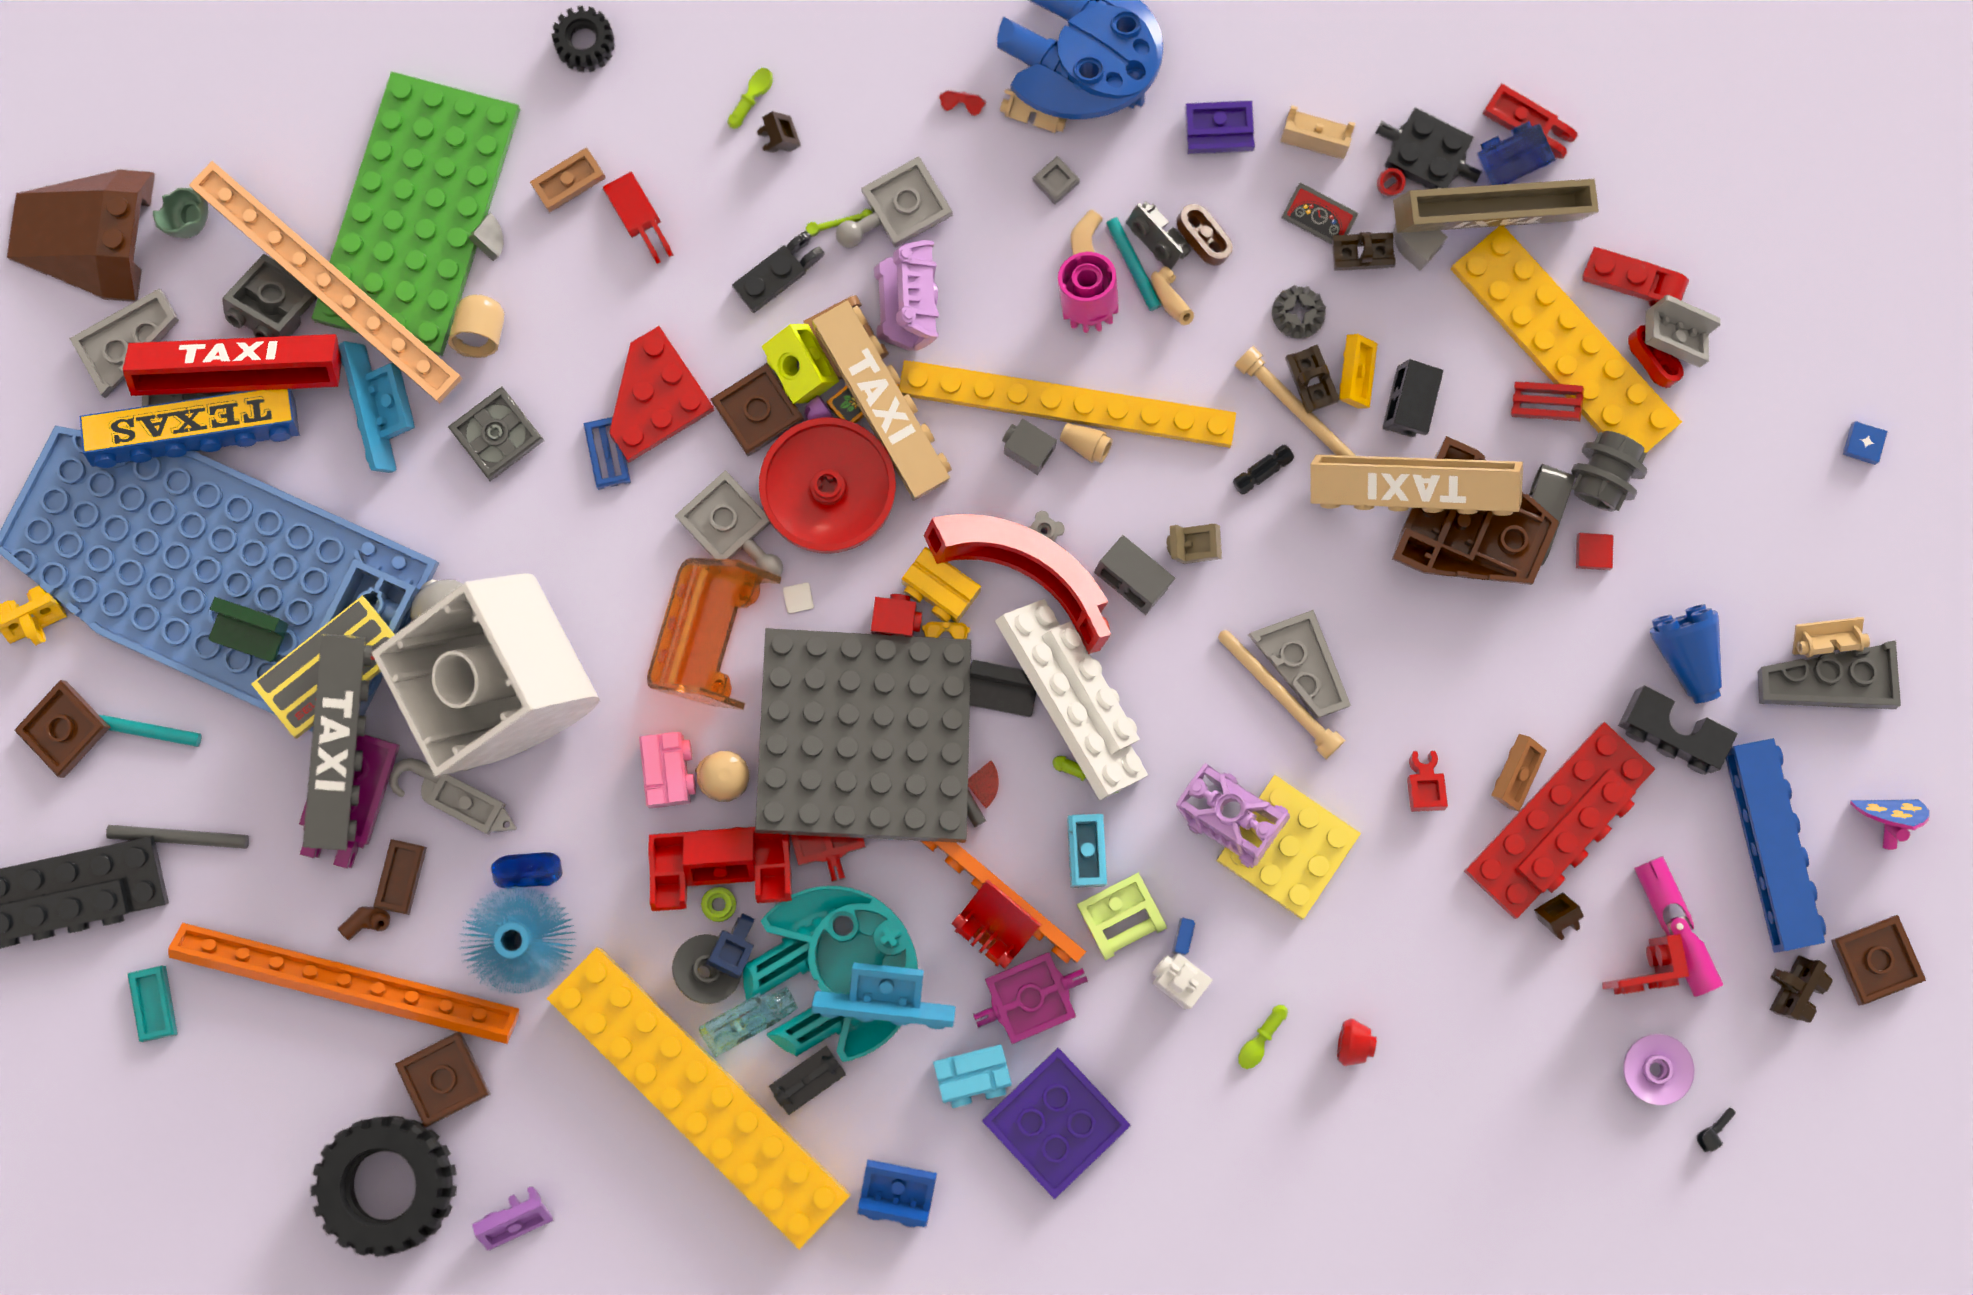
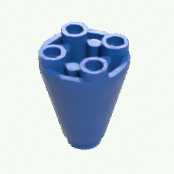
[1650,604,1722,704]

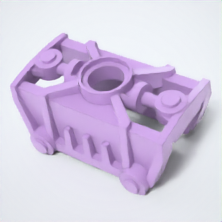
[874,240,939,351]
[1176,763,1290,868]

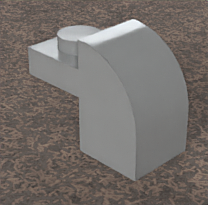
[1394,187,1448,271]

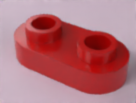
[1628,325,1684,388]

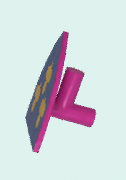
[1850,799,1929,850]

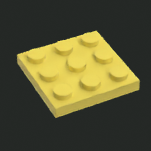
[1216,775,1361,920]

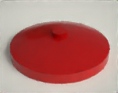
[759,417,896,554]

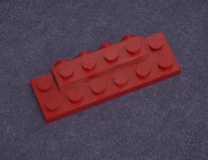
[1464,722,1655,919]

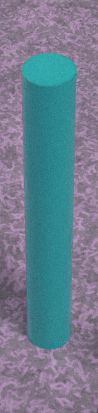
[1106,217,1161,311]
[99,715,202,747]

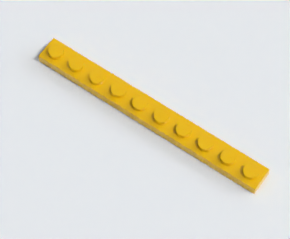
[899,360,1237,448]

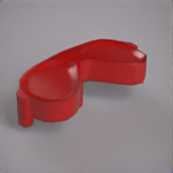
[939,90,986,116]

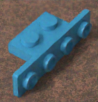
[339,341,415,473]
[812,962,956,1029]

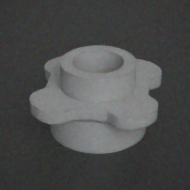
[1028,511,1065,542]

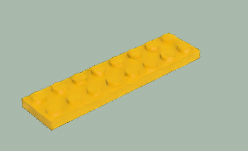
[1450,226,1682,453]

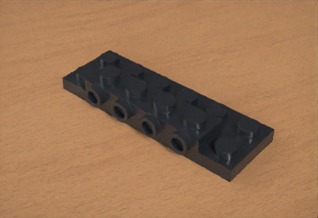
[0,835,169,948]

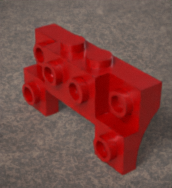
[648,827,792,911]

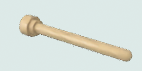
[1235,346,1356,456]
[1218,630,1346,759]

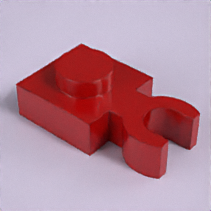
[1407,751,1448,812]

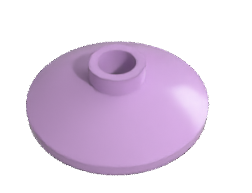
[1623,1034,1694,1105]

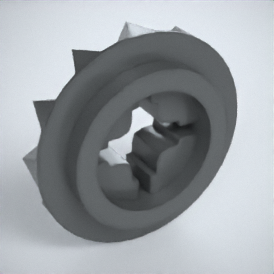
[1272,285,1326,339]

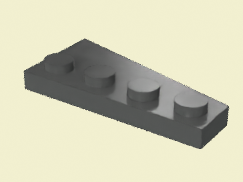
[1757,640,1901,709]

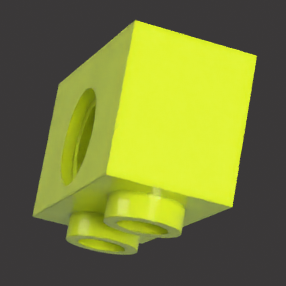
[761,324,839,404]

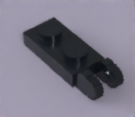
[732,231,825,313]

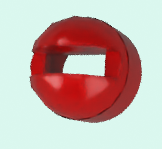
[1377,168,1406,196]

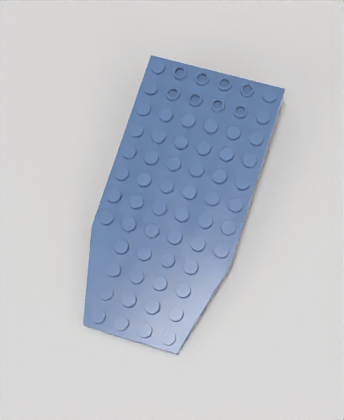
[0,426,440,732]

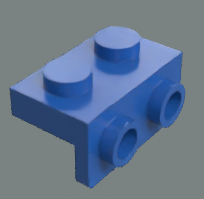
[857,1159,937,1228]

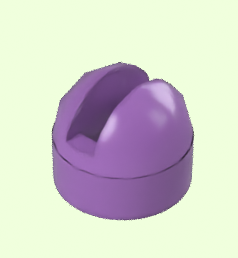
[804,395,834,420]

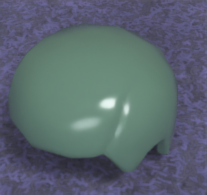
[153,188,209,239]

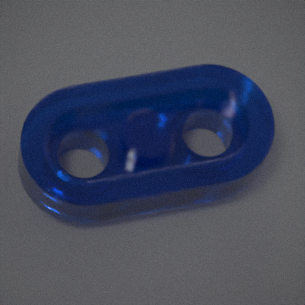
[491,852,563,889]

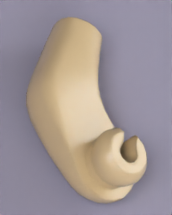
[1070,209,1103,255]
[1151,267,1194,325]

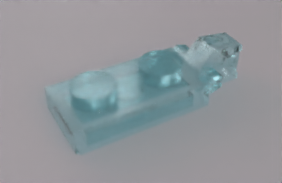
[698,987,798,1058]

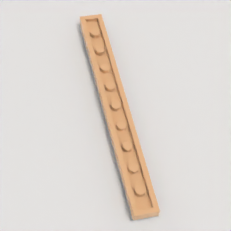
[189,161,462,404]

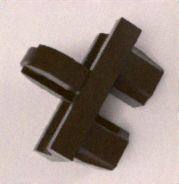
[1332,232,1396,271]
[1285,344,1340,414]
[1770,955,1833,1023]

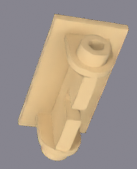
[1000,89,1067,133]
[1792,617,1870,658]

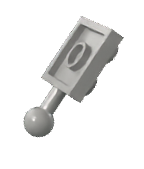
[836,156,952,248]
[675,470,783,581]

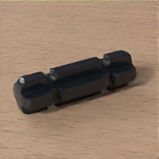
[1233,444,1294,495]

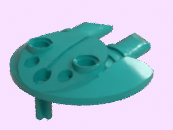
[743,886,918,1062]

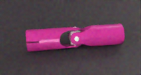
[1634,856,1723,997]

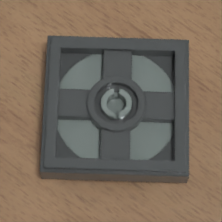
[448,386,544,481]

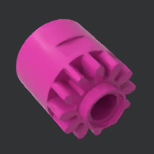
[1058,252,1119,333]

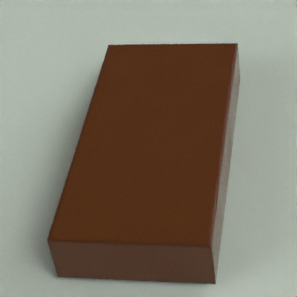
[373,839,427,915]

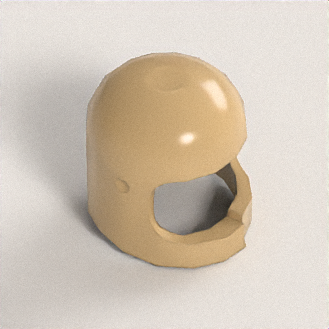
[448,295,504,358]
[695,751,749,802]

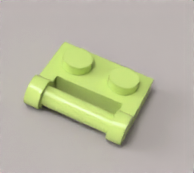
[1077,872,1167,961]

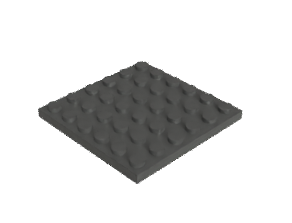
[755,628,971,843]

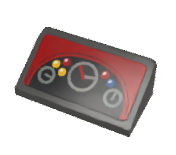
[1281,183,1358,244]

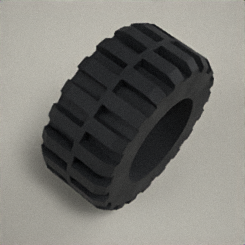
[311,1116,457,1257]

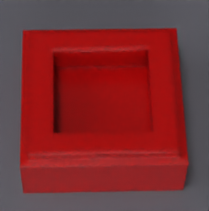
[1576,533,1613,570]

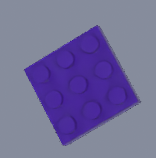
[981,1047,1131,1200]

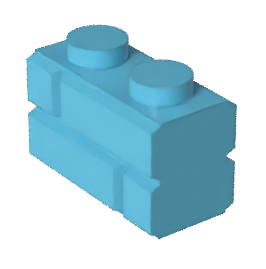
[1067,814,1107,888]
[933,1044,1012,1108]

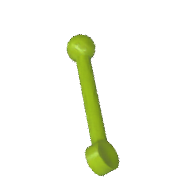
[806,209,873,236]

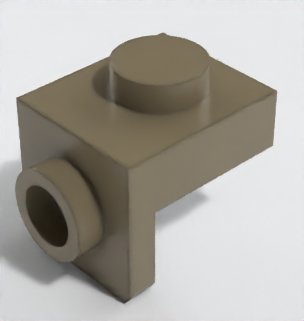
[1166,524,1222,564]

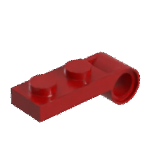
[1582,246,1689,307]

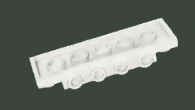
[995,599,1148,800]

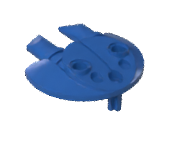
[997,0,1163,119]

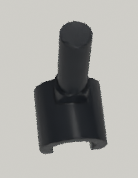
[1697,1107,1736,1152]

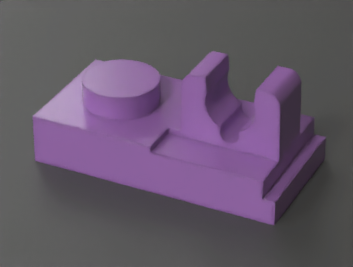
[472,1186,553,1251]

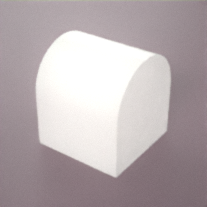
[371,574,599,777]

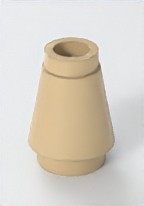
[1060,422,1113,463]

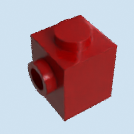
[871,594,922,638]

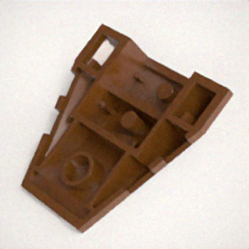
[7,170,155,302]
[1392,436,1559,585]

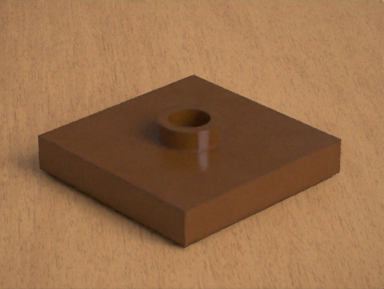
[710,363,804,456]
[14,680,111,778]
[1831,915,1926,1006]
[395,1032,491,1128]

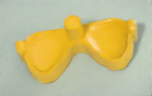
[922,621,970,639]

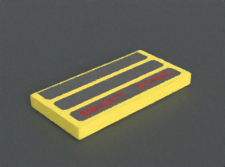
[251,596,395,739]

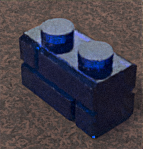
[1476,121,1556,185]

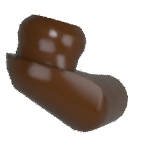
[337,906,390,941]

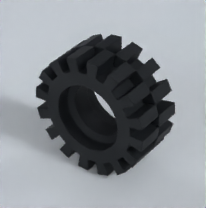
[552,6,615,72]

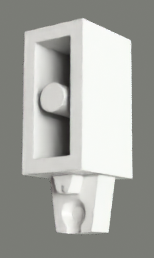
[1152,954,1213,1009]

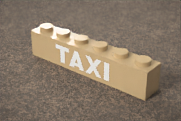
[812,300,952,501]
[1311,454,1523,516]

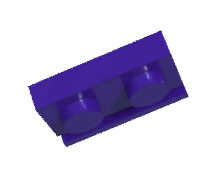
[1185,101,1255,154]

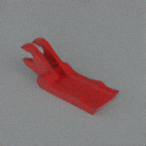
[602,171,673,264]

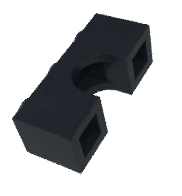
[1618,685,1738,775]

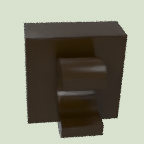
[757,111,801,153]
[1534,893,1584,940]

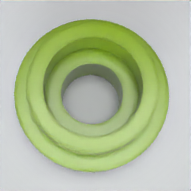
[701,887,736,922]

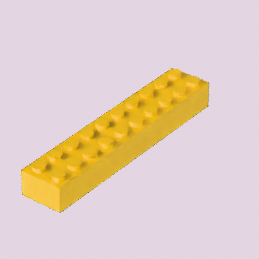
[546,947,851,1249]

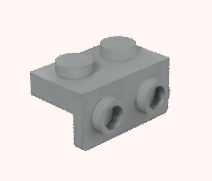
[1645,295,1720,368]

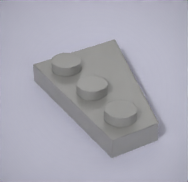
[69,289,179,398]
[1248,610,1351,719]

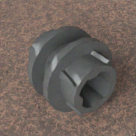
[1571,431,1647,512]

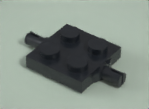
[1375,107,1482,189]

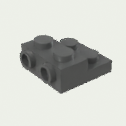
[222,254,317,337]

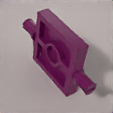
[973,952,1088,1044]

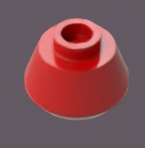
[1337,1018,1377,1066]

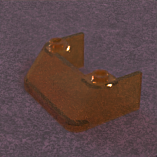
[647,558,782,710]

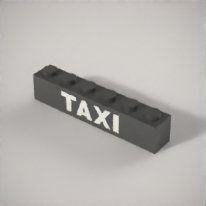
[303,633,372,850]

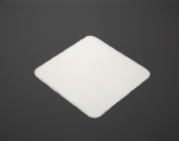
[783,583,814,613]

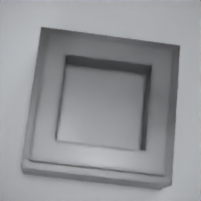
[1033,156,1080,204]

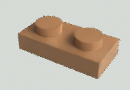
[530,147,606,213]
[1491,734,1547,812]

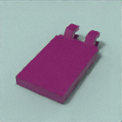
[299,734,400,869]

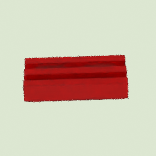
[1511,381,1584,422]

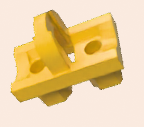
[0,585,67,646]

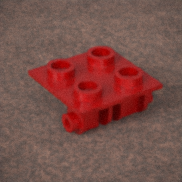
[951,879,1042,969]

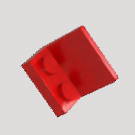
[1602,934,1689,995]

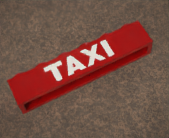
[122,334,342,396]

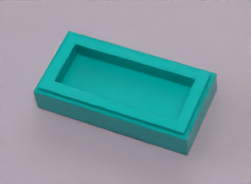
[127,965,178,1042]

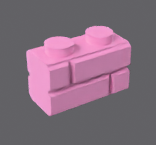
[639,732,696,808]

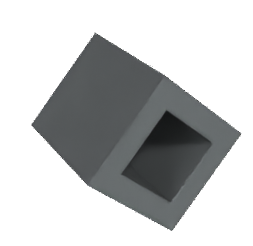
[1002,418,1057,475]

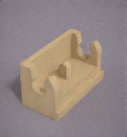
[1280,105,1356,159]

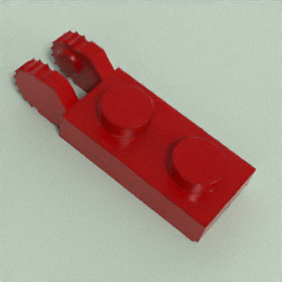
[1482,83,1578,159]

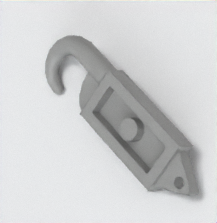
[389,758,517,835]

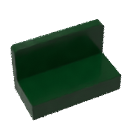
[209,597,289,662]

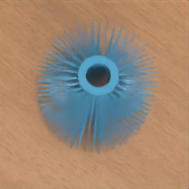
[459,887,576,994]

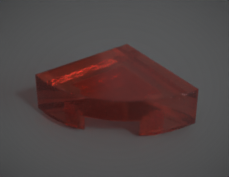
[968,760,999,809]

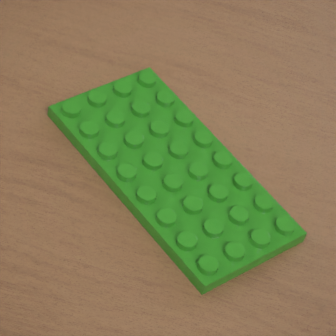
[311,71,520,356]

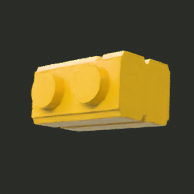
[902,547,981,623]

